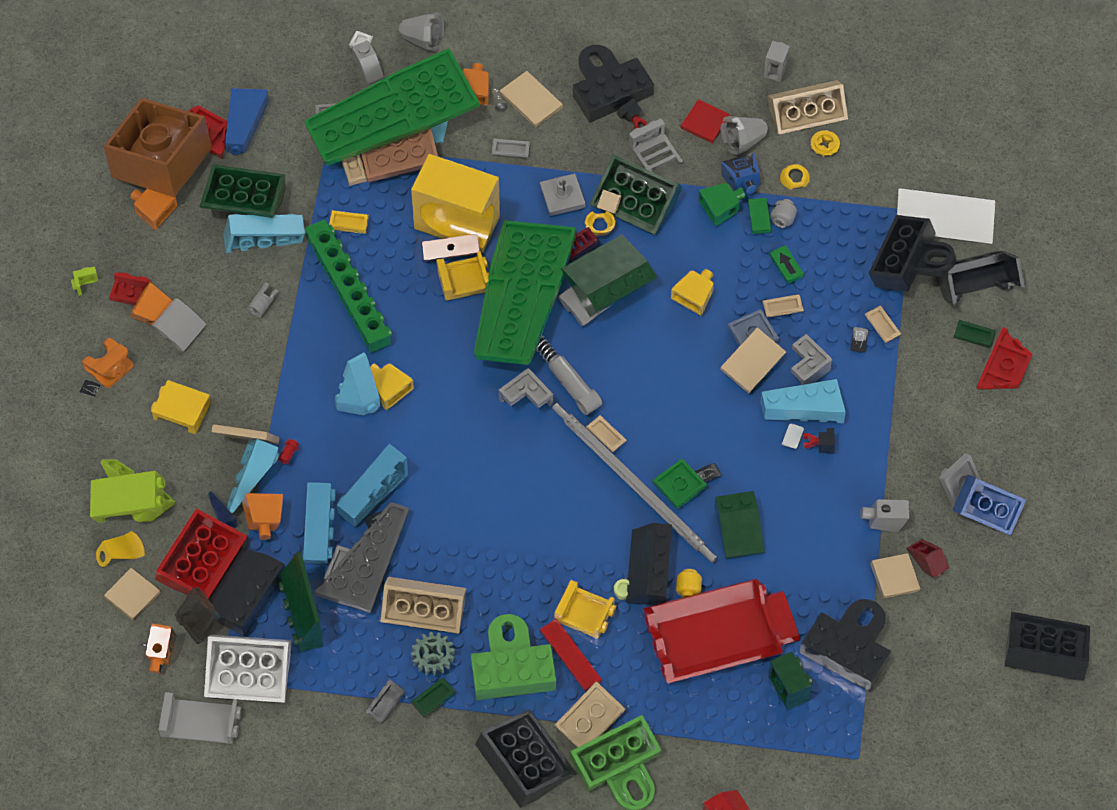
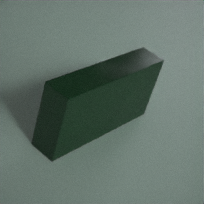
[953,320,995,348]
[411,677,456,718]

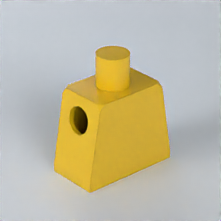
[671,269,714,316]
[370,364,414,410]

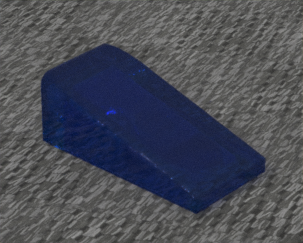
[208,491,238,528]

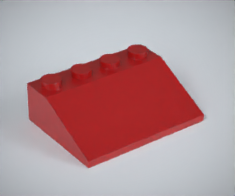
[155,508,247,601]

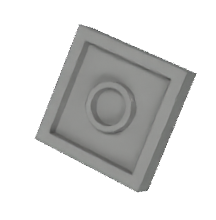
[540,174,585,216]
[939,453,981,507]

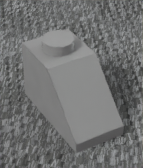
[352,40,384,85]

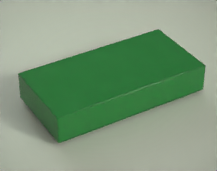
[748,198,771,234]

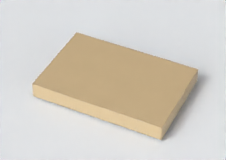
[500,71,563,128]
[720,327,786,393]
[212,424,280,444]
[554,682,626,748]

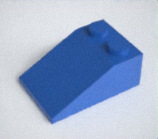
[953,475,1026,535]

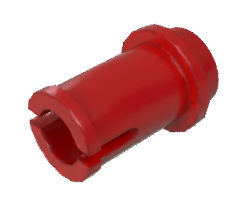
[278,439,299,465]

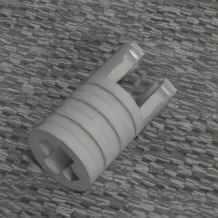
[247,282,279,317]

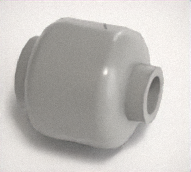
[770,199,797,228]

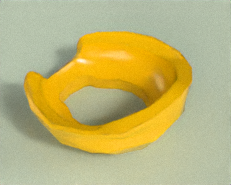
[780,164,810,190]
[585,211,616,236]

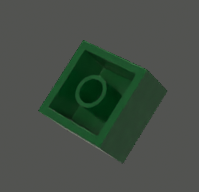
[768,651,812,710]

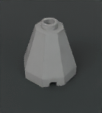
[399,12,444,51]
[720,116,768,155]

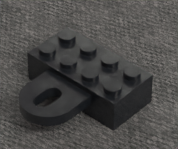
[573,45,654,123]
[869,215,957,291]
[800,599,891,692]

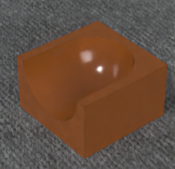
[103,98,212,197]

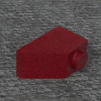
[906,539,949,577]

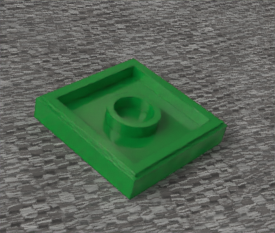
[652,458,707,510]

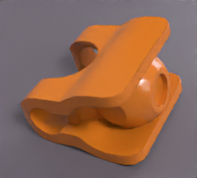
[81,338,134,388]

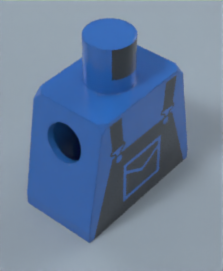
[721,153,760,194]

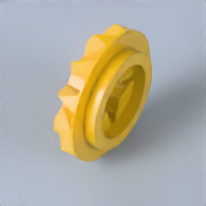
[811,130,840,157]

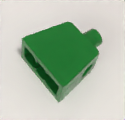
[698,183,745,227]

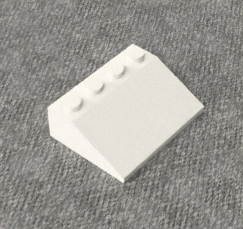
[204,635,291,703]

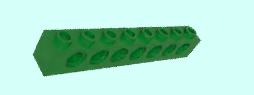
[305,219,392,353]

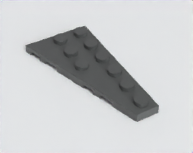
[314,502,409,613]

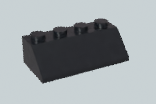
[626,523,672,605]

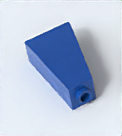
[225,88,269,155]

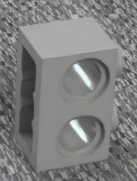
[764,41,790,83]

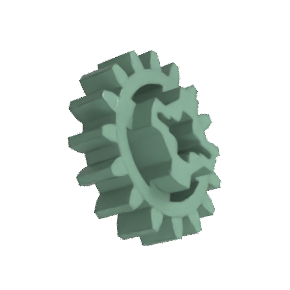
[411,632,455,676]

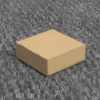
[597,190,622,214]

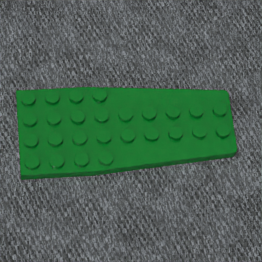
[305,48,480,165]
[474,220,577,365]

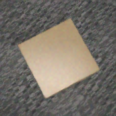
[870,553,921,599]
[104,568,161,621]

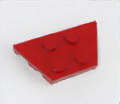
[188,105,228,159]
[976,327,1032,390]

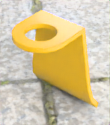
[96,531,145,567]

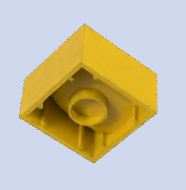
[411,154,500,252]

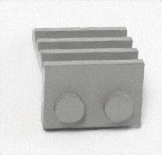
[629,119,683,171]

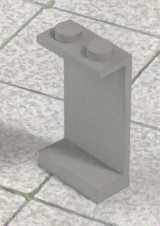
[158,692,242,744]

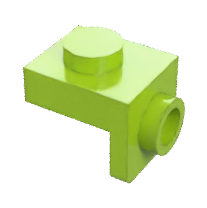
[71,266,98,296]

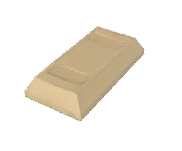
[762,294,804,318]
[865,306,901,343]
[586,415,627,453]

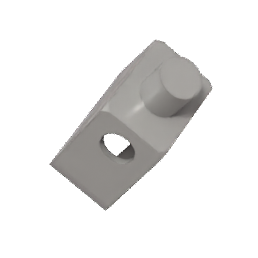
[860,500,909,532]

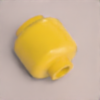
[676,569,702,598]

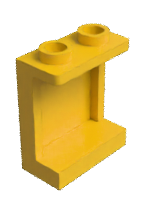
[436,251,489,301]
[151,380,211,434]
[554,580,616,639]

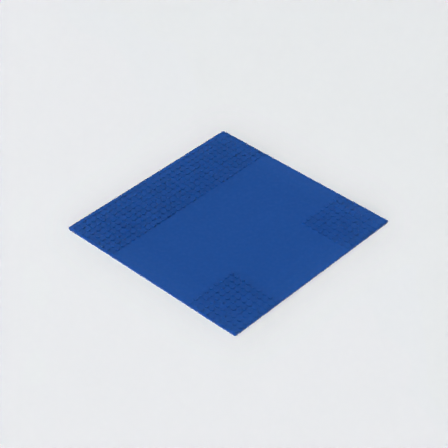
[228,154,903,760]

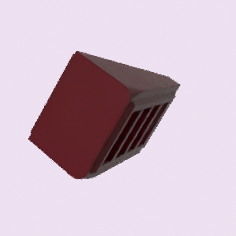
[569,227,598,262]

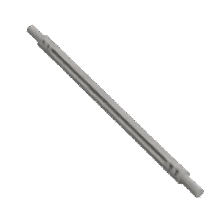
[552,403,717,563]

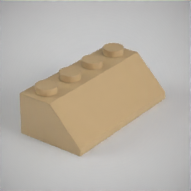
[767,80,848,135]
[381,577,466,633]

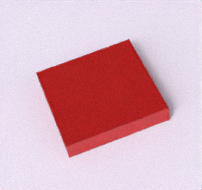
[681,99,730,144]

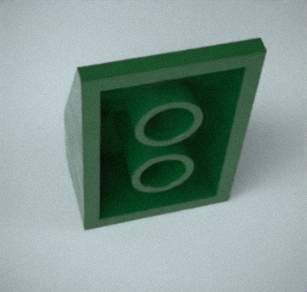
[714,491,765,559]

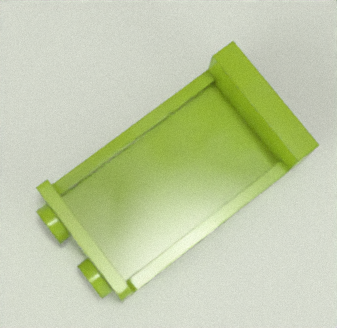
[90,471,165,522]

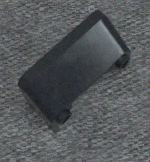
[936,251,1025,304]

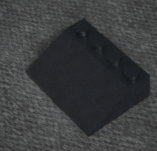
[193,547,285,637]
[1004,612,1090,681]
[475,709,575,808]

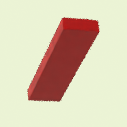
[540,619,602,692]

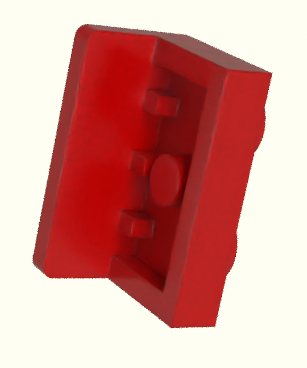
[109,272,151,306]

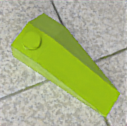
[100,459,175,523]

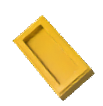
[329,210,369,234]

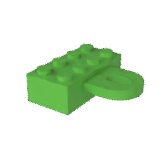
[471,614,556,700]
[569,715,662,810]

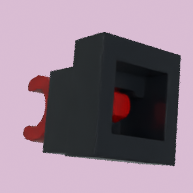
[617,98,647,129]
[803,428,835,453]

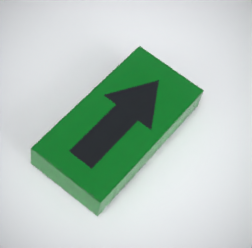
[769,245,804,284]

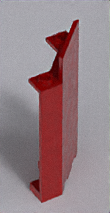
[643,579,800,683]

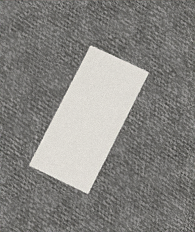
[897,188,995,244]

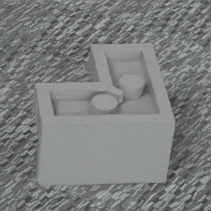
[791,334,832,385]
[499,368,553,408]

